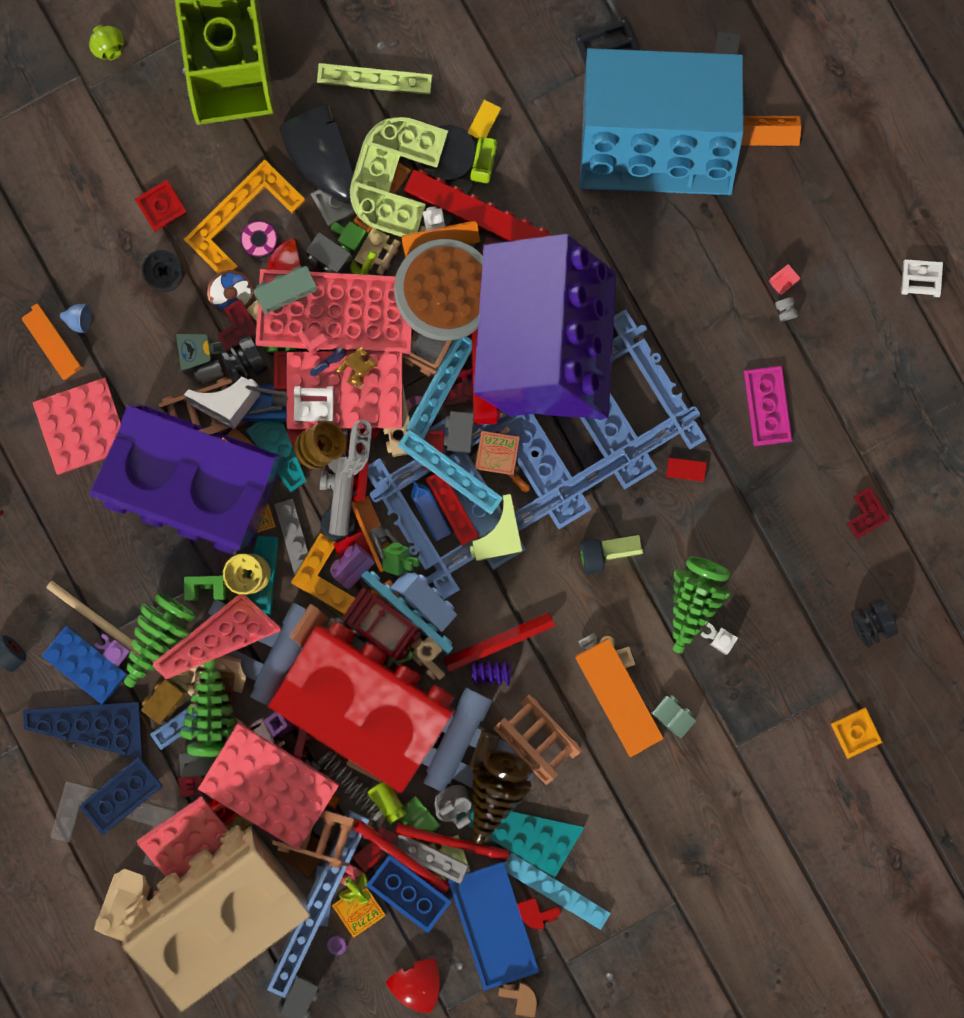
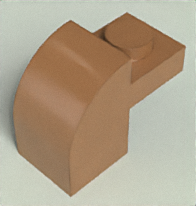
[498,981,537,1018]

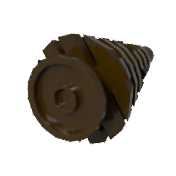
[472,750,532,844]

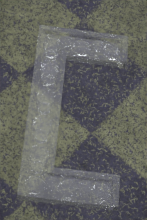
[50,781,178,867]

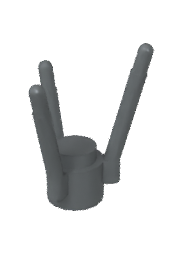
[245,385,288,415]
[369,526,412,567]

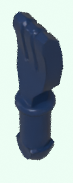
[310,347,346,377]

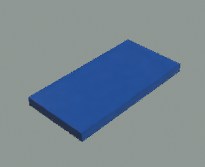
[448,861,539,991]

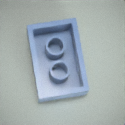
[391,571,457,632]

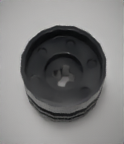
[141,250,184,292]
[220,334,268,381]
[850,598,898,648]

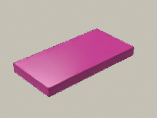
[744,366,792,446]

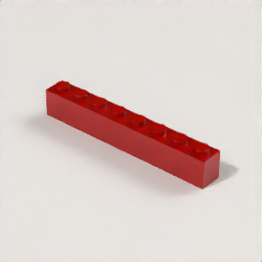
[404,169,552,242]

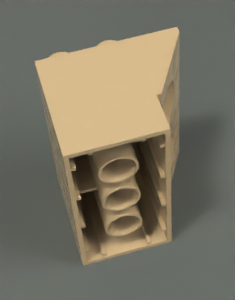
[123,825,310,1012]

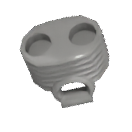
[434,785,472,829]

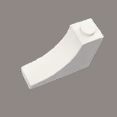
[184,376,261,429]

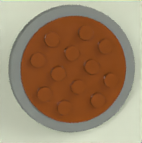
[394,239,483,341]

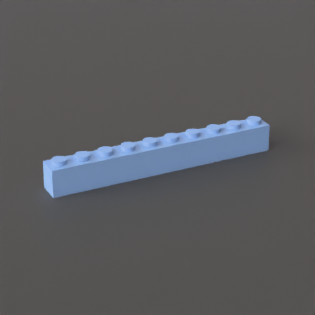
[266,809,369,998]

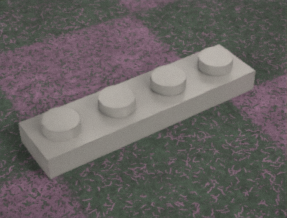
[274,499,308,575]
[394,835,470,884]

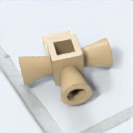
[399,635,445,680]

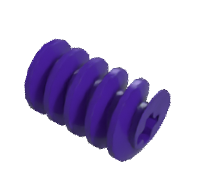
[472,662,511,686]

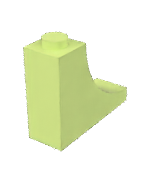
[470,494,522,561]

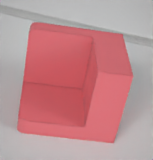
[769,264,800,295]
[298,326,328,355]

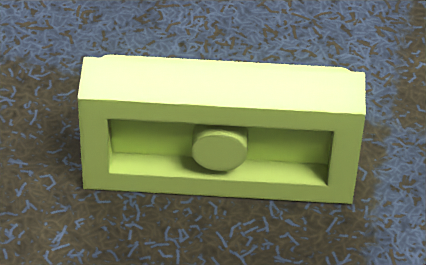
[601,535,643,561]

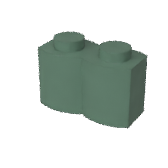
[651,695,696,738]

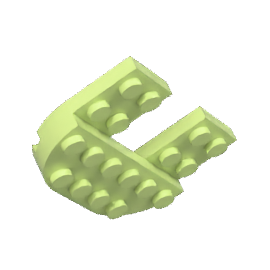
[350,117,448,237]

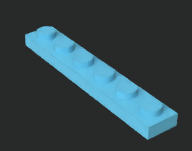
[406,336,472,439]
[397,429,503,514]
[361,570,453,655]
[504,852,611,930]

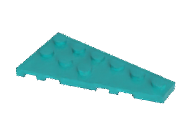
[457,803,584,877]

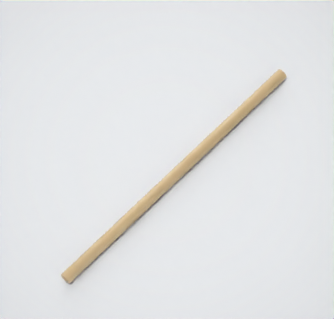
[46,581,247,727]

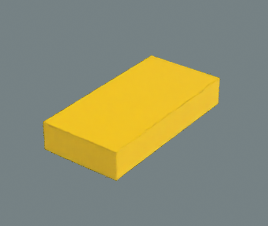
[467,100,501,140]

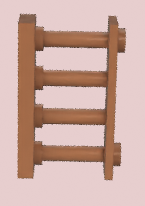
[159,377,248,435]
[493,694,582,785]
[272,810,358,869]

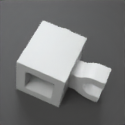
[423,206,445,230]
[700,623,738,655]

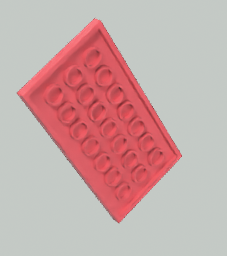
[255,269,412,354]

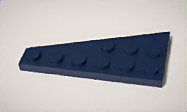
[23,702,143,759]

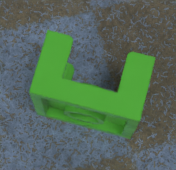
[184,576,227,602]

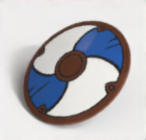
[207,270,253,313]

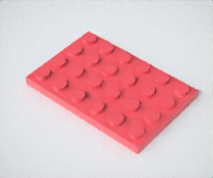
[287,351,403,430]
[198,723,339,850]

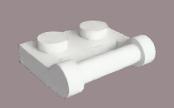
[901,260,943,297]
[294,386,334,422]

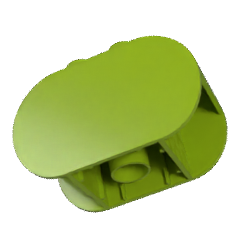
[175,0,274,125]

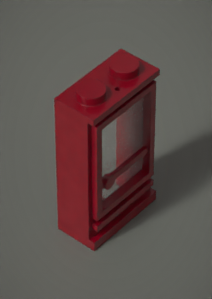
[341,587,422,661]

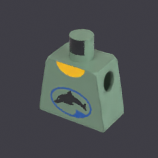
[176,334,222,373]

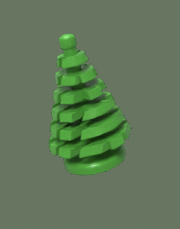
[673,556,733,653]
[124,592,197,687]
[179,659,237,757]

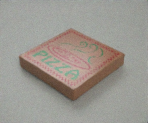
[475,431,520,475]

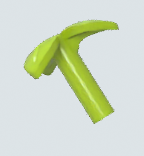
[350,250,381,276]
[339,872,370,904]

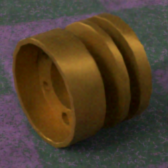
[295,421,347,469]

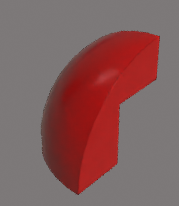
[266,237,301,271]
[386,958,440,1013]

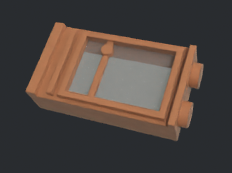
[403,330,452,376]

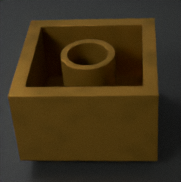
[141,679,188,725]

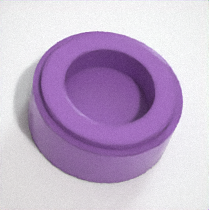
[327,935,347,955]

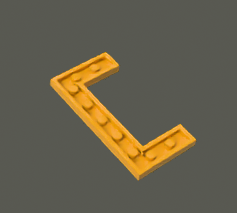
[184,160,306,273]
[291,533,410,627]

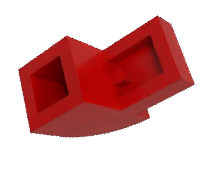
[517,897,561,929]

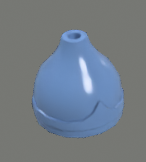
[60,304,92,333]

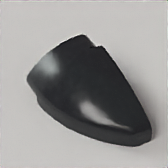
[279,105,353,204]

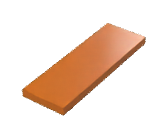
[575,638,664,757]

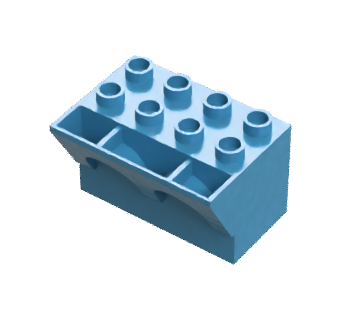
[580,48,743,195]

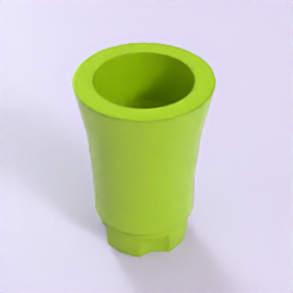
[367,782,406,824]

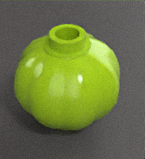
[89,25,124,60]

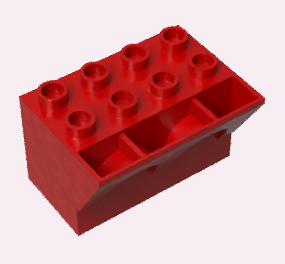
[268,621,456,793]

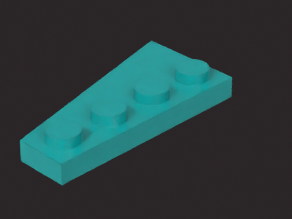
[246,421,307,492]
[238,536,279,614]

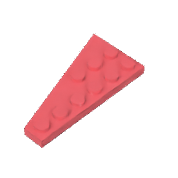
[153,594,281,679]

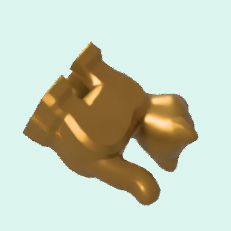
[336,347,378,388]

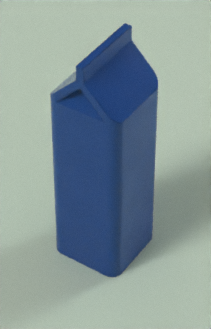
[411,480,452,541]

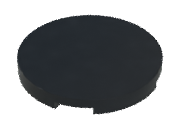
[421,125,476,182]

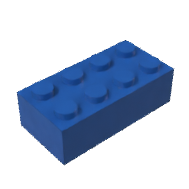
[42,626,129,704]
[366,854,452,933]

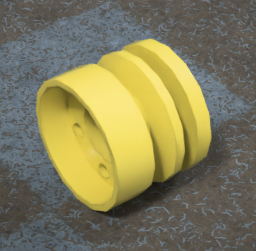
[223,554,271,594]

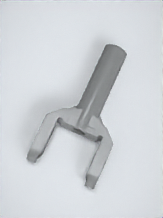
[328,420,372,536]

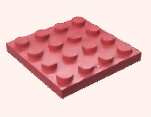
[32,378,121,475]
[137,796,229,877]

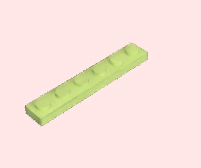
[317,63,432,95]

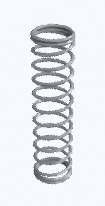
[317,749,383,823]

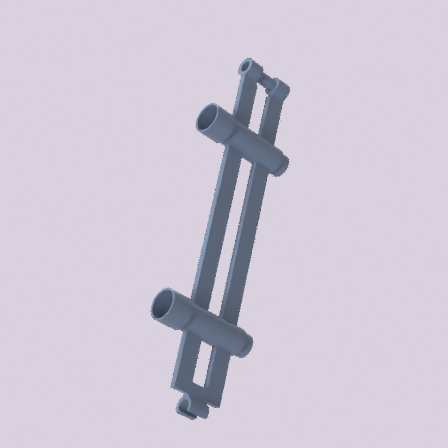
[208,599,532,792]

